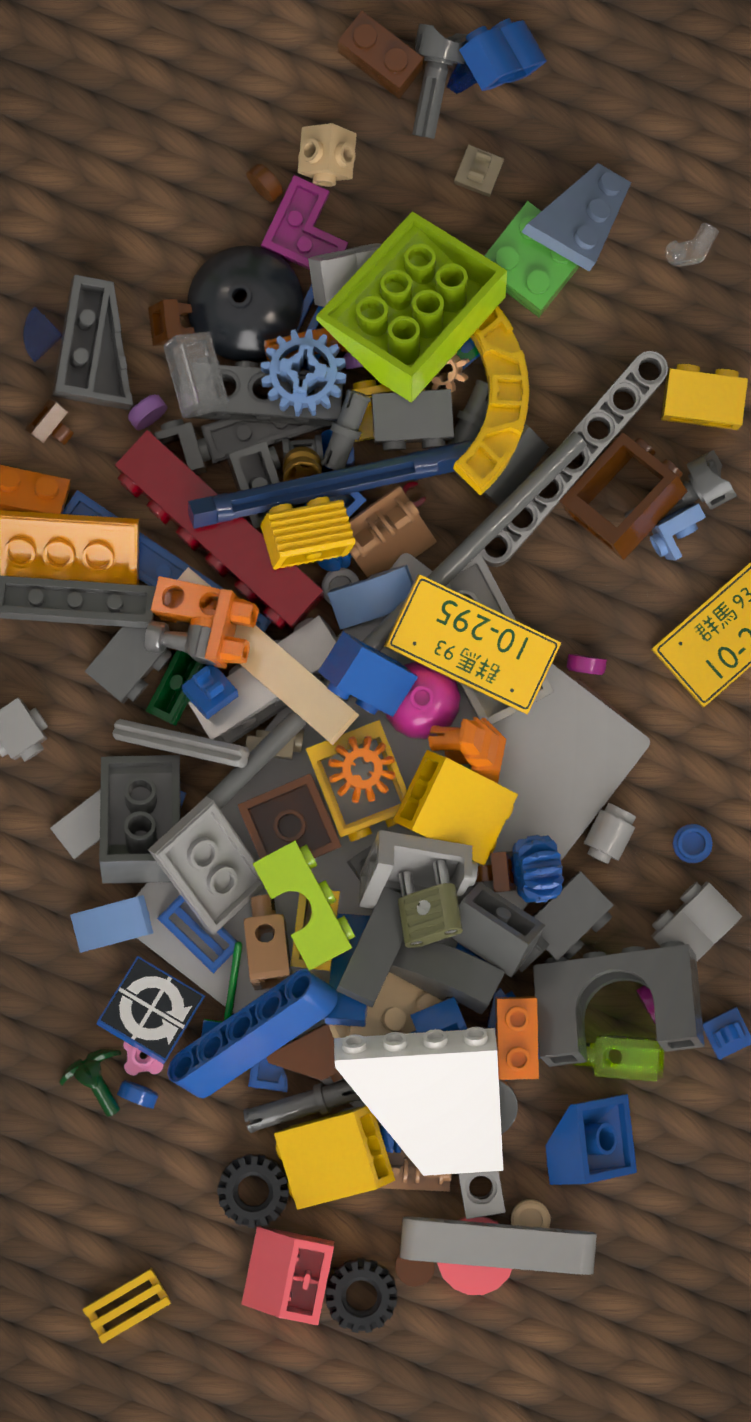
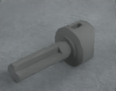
[412,24,468,139]
[624,450,737,518]

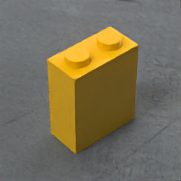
[392,750,518,866]
[274,1105,395,1210]

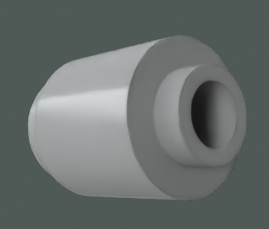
[584,803,636,864]

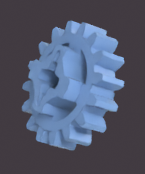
[261,329,346,417]

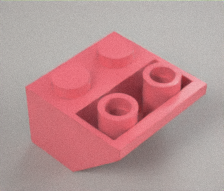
[241,1226,335,1326]

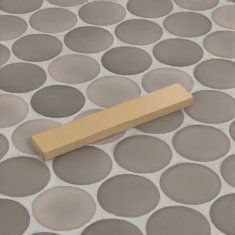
[164,567,359,745]

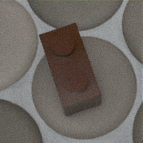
[338,10,424,99]

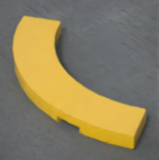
[453,306,529,496]

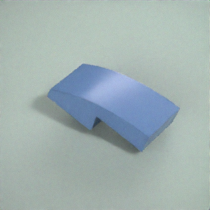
[327,565,413,630]
[70,895,154,953]

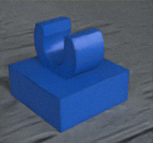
[182,665,238,720]
[702,1007,751,1060]

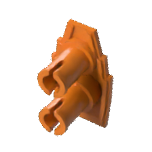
[428,717,506,784]

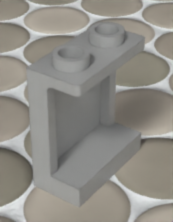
[359,830,478,909]

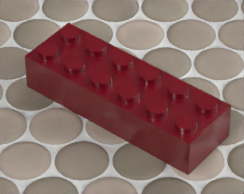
[115,430,324,632]

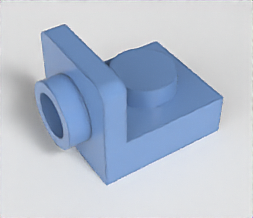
[650,503,706,561]

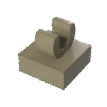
[454,145,504,198]

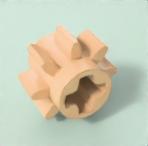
[431,351,469,393]

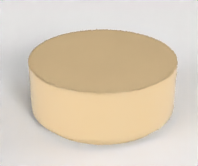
[511,1199,551,1228]

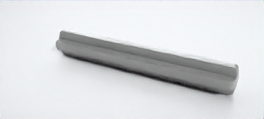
[112,719,250,768]

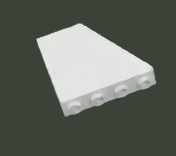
[334,1027,503,1176]

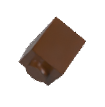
[266,1023,343,1083]

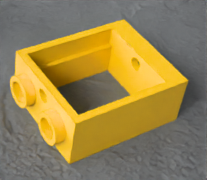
[306,720,407,842]

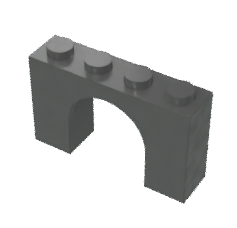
[533,941,705,1067]

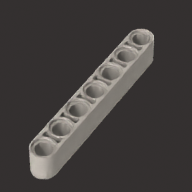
[480,351,668,567]

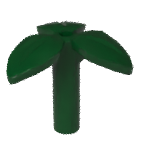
[59,1049,121,1117]

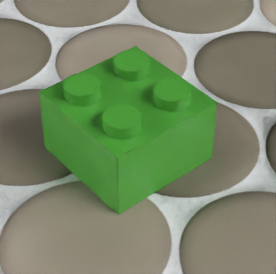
[484,201,580,318]

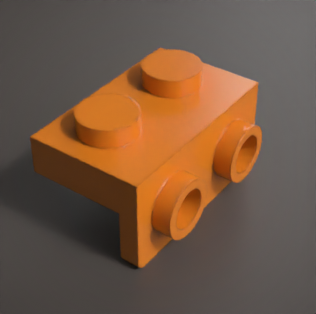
[0,465,70,514]

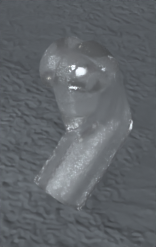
[665,223,719,267]

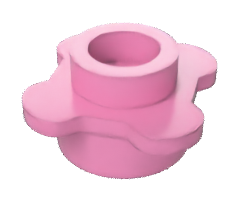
[123,1041,164,1076]

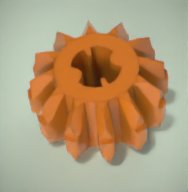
[328,736,395,803]

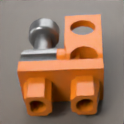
[144,576,259,669]

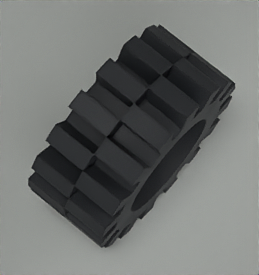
[217,1154,289,1228]
[326,1258,397,1333]

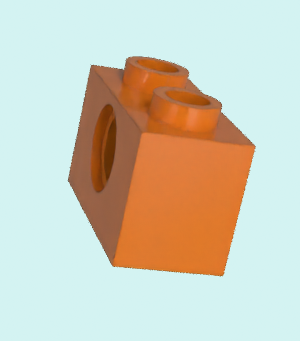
[495,996,539,1080]

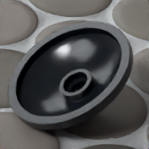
[187,245,304,361]

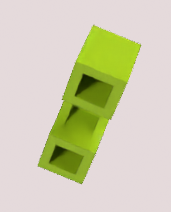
[252,841,356,971]

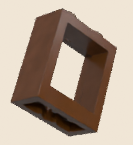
[559,433,688,560]

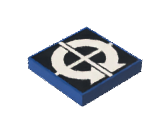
[96,956,205,1064]

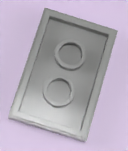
[148,796,265,935]

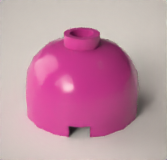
[385,662,461,739]

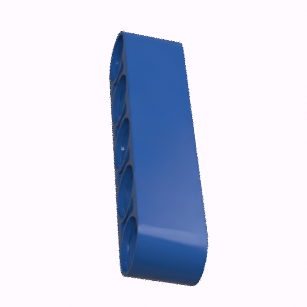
[167,969,338,1098]

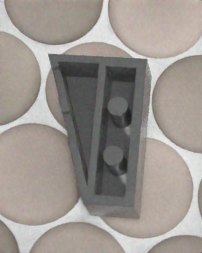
[52,275,133,410]

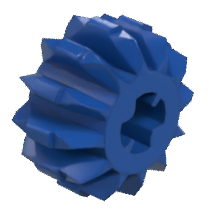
[511,835,564,903]

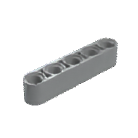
[400,1217,597,1275]

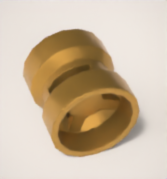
[283,447,322,481]

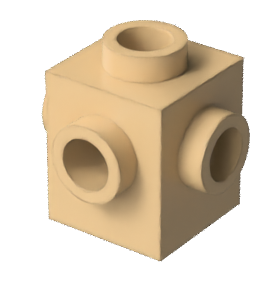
[298,123,357,187]

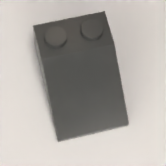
[99,755,181,883]

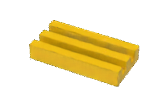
[82,1268,171,1344]

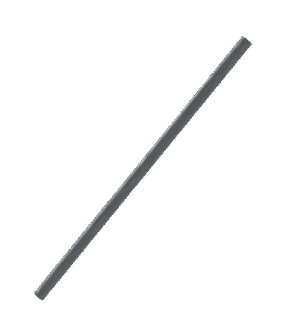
[200,432,588,810]

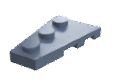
[521,163,631,271]

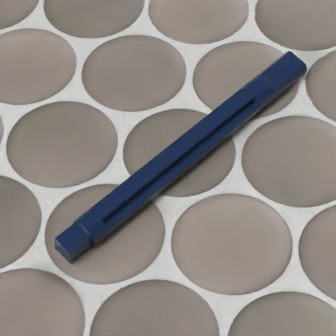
[188,440,474,528]

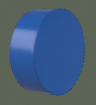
[117,1080,159,1109]

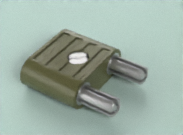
[398,860,463,948]

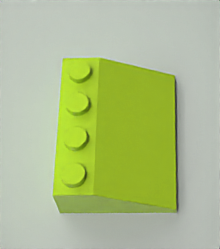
[316,211,507,403]

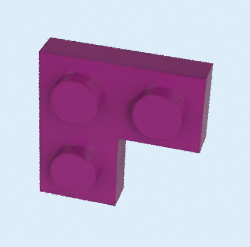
[261,175,348,270]

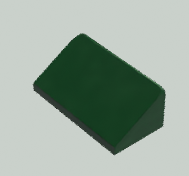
[146,650,207,726]

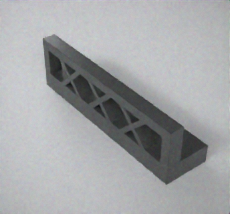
[0,576,156,628]

